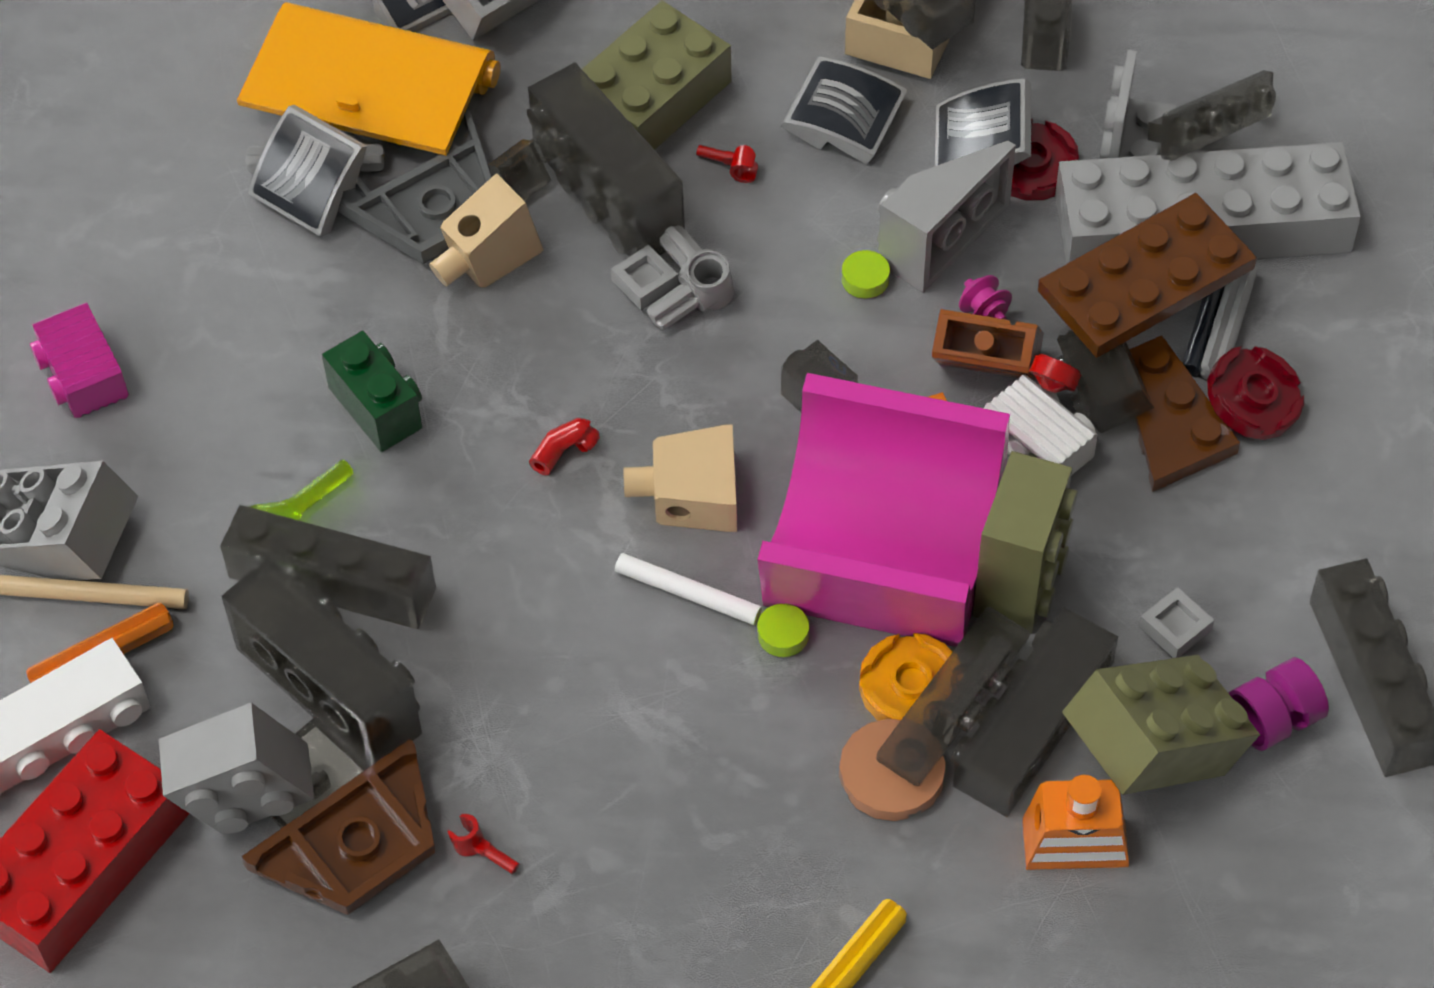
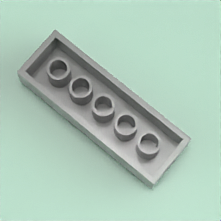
[1055,142,1361,264]

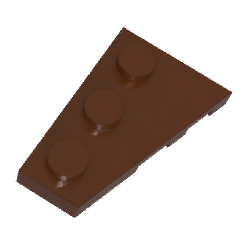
[1118,335,1240,492]

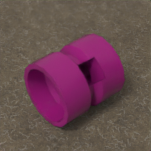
[1229,657,1329,751]

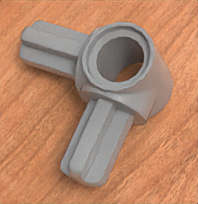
[647,225,734,330]

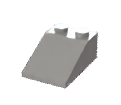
[877,141,1016,293]

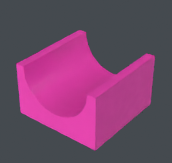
[757,373,1010,649]

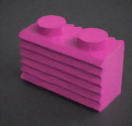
[29,302,129,418]

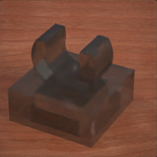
[488,139,552,201]

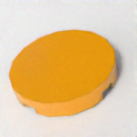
[859,633,963,730]

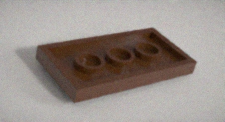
[1037,193,1257,358]

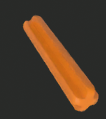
[26,603,174,683]

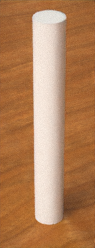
[615,553,762,626]

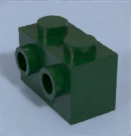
[321,330,423,453]

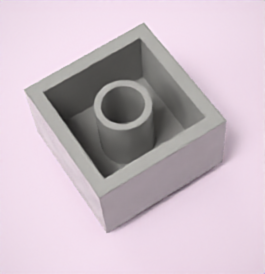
[159,702,314,834]

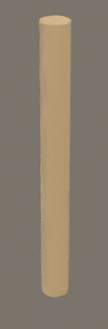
[0,575,189,609]

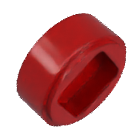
[1029,354,1082,393]

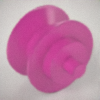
[959,275,1012,319]

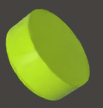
[841,250,890,299]
[757,604,809,657]

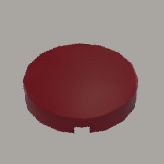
[1011,119,1079,201]
[1207,346,1305,440]

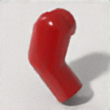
[529,417,600,475]

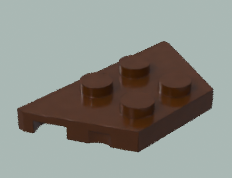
[241,739,435,915]

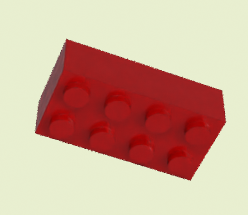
[0,729,190,973]

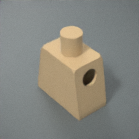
[429,174,544,288]
[624,424,737,532]

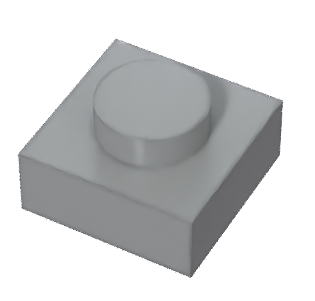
[611,245,679,310]
[1139,587,1214,658]

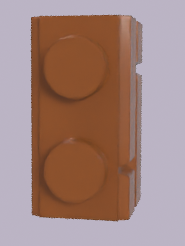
[932,309,1044,381]

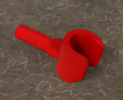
[696,145,758,183]
[447,814,520,875]

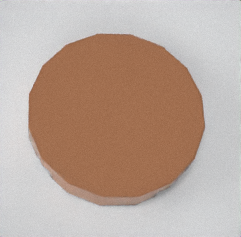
[839,719,946,821]

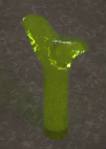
[250,459,354,544]

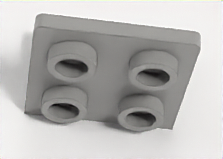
[1100,50,1176,159]

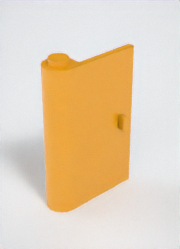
[237,2,501,156]

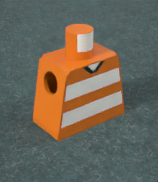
[1022,775,1129,870]

